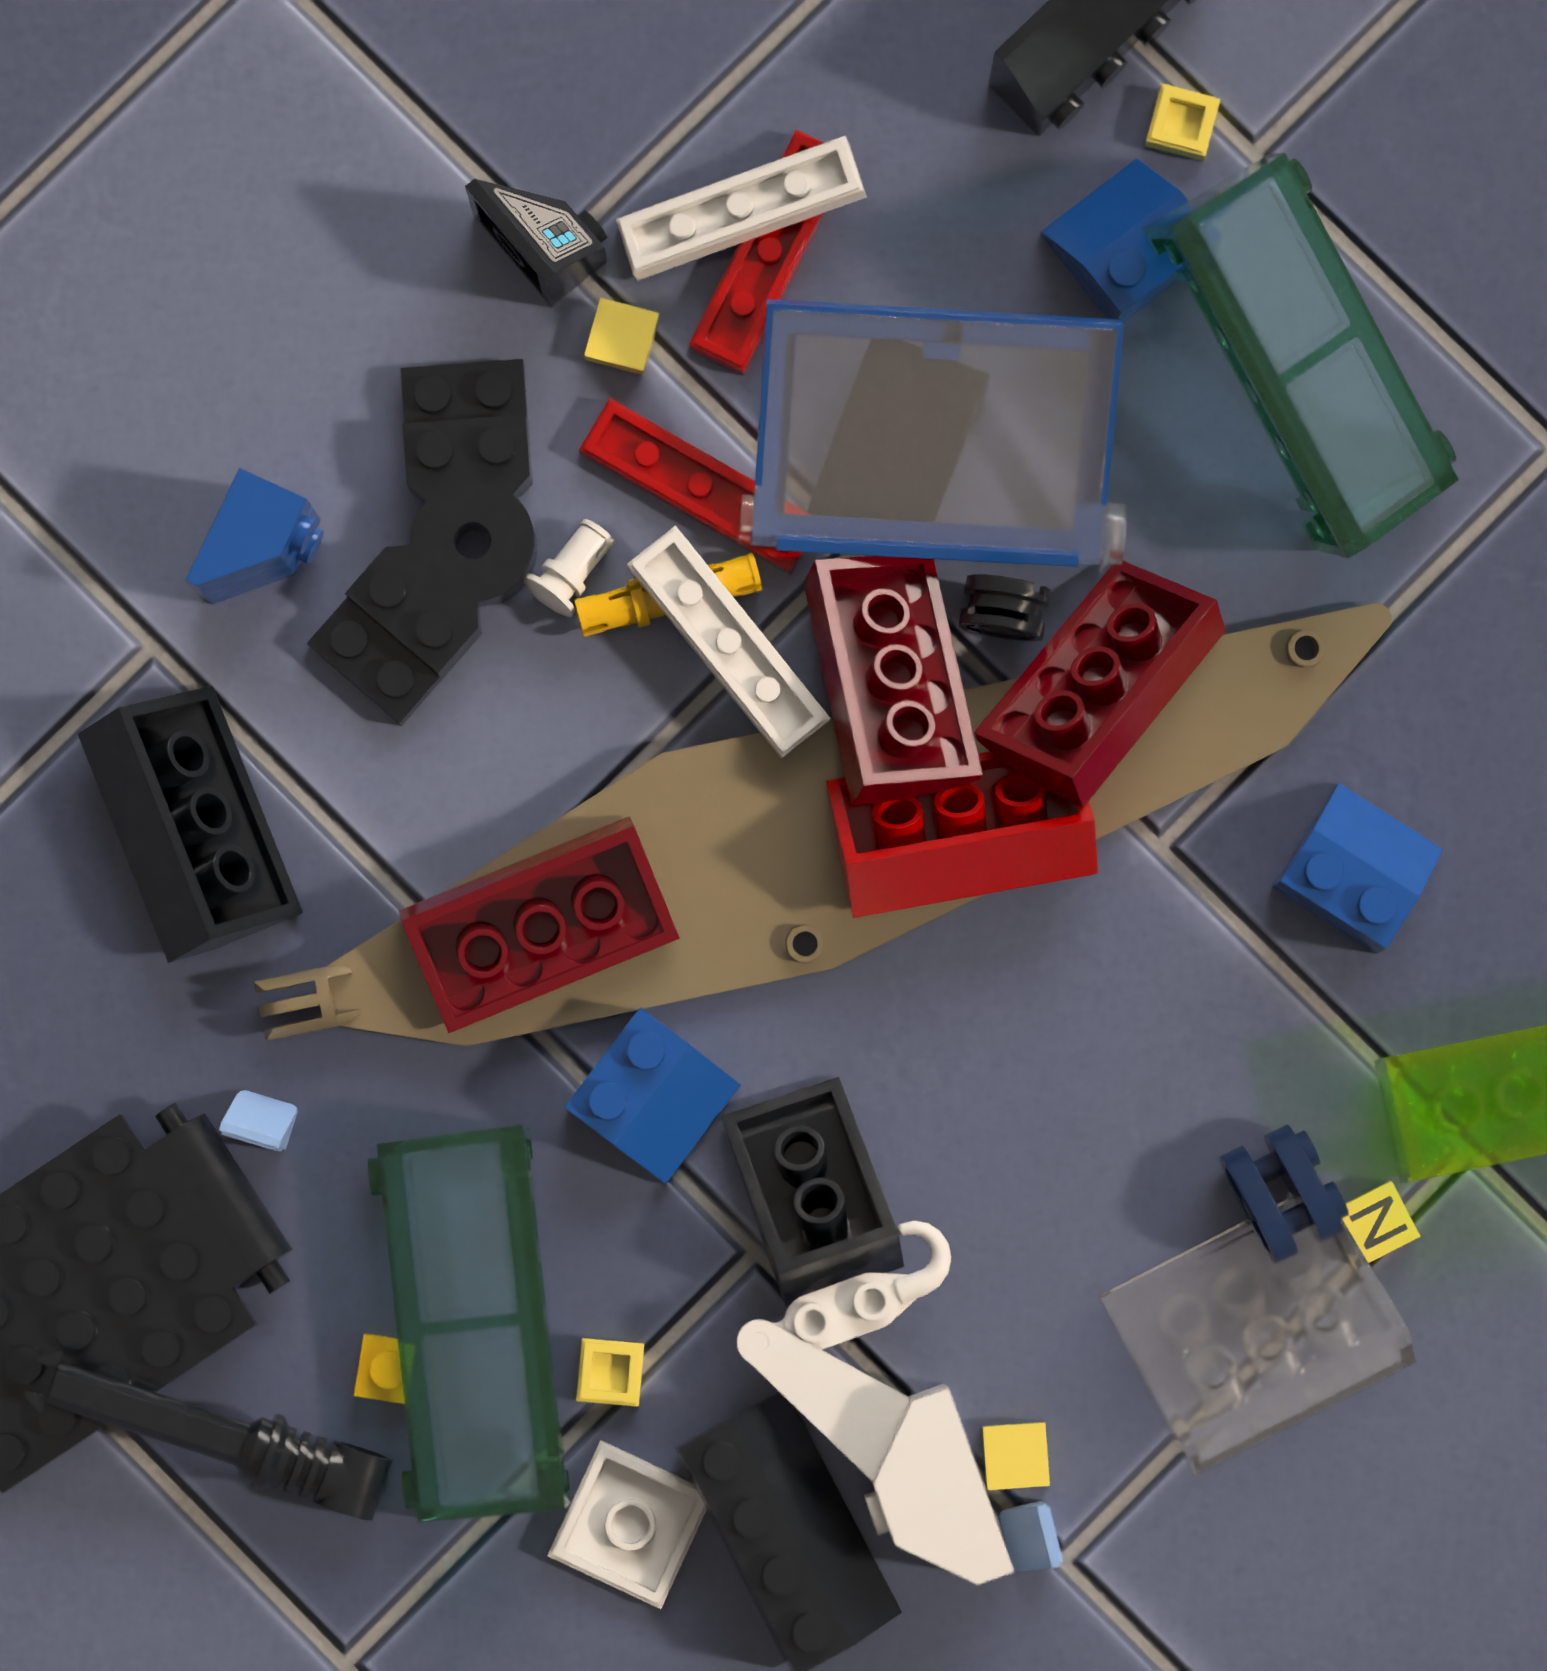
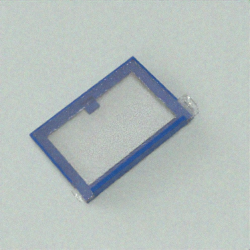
[740,299,1126,567]

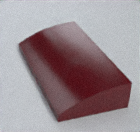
[803,556,983,806]
[974,558,1226,808]
[399,816,680,1034]

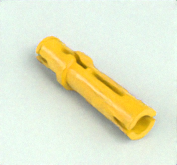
[574,553,762,638]

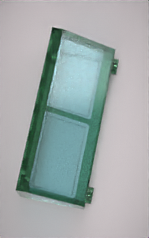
[1142,152,1459,558]
[368,1125,572,1523]

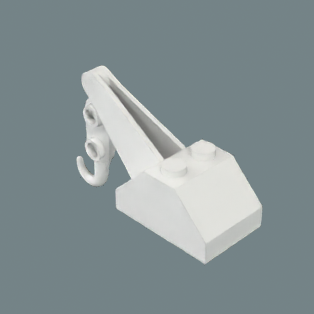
[737,1221,1014,1585]

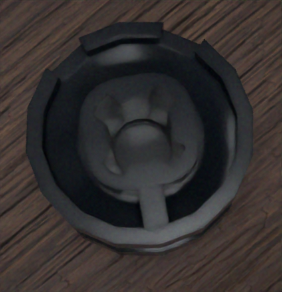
[958,574,1051,642]

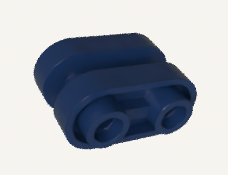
[1219,1124,1349,1265]

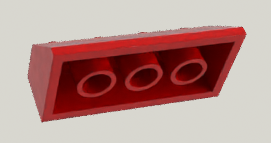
[826,751,1098,918]

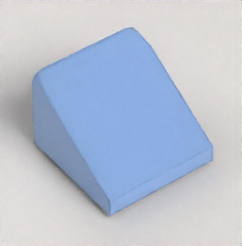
[219,1090,298,1152]
[999,1500,1063,1572]

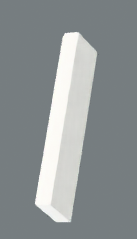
[616,136,867,280]
[627,525,831,759]

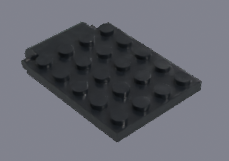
[0,1103,293,1493]

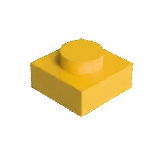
[354,1333,427,1406]

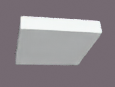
[547,1440,707,1609]

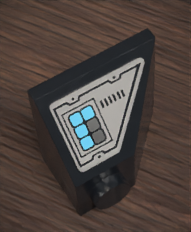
[465,178,608,307]

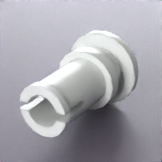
[523,519,615,617]

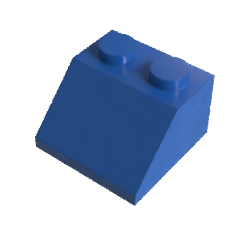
[1040,158,1218,322]
[185,468,324,604]
[1272,783,1443,954]
[564,1007,741,1184]

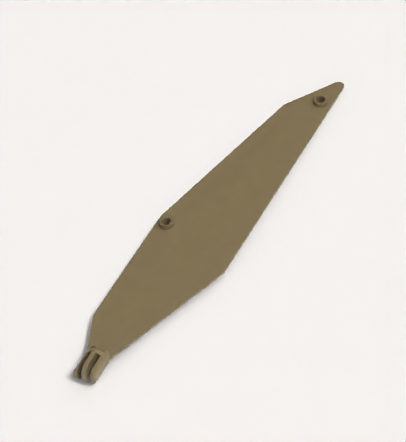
[253,603,1392,1046]

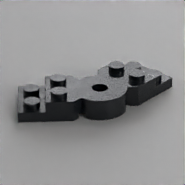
[306,359,537,726]

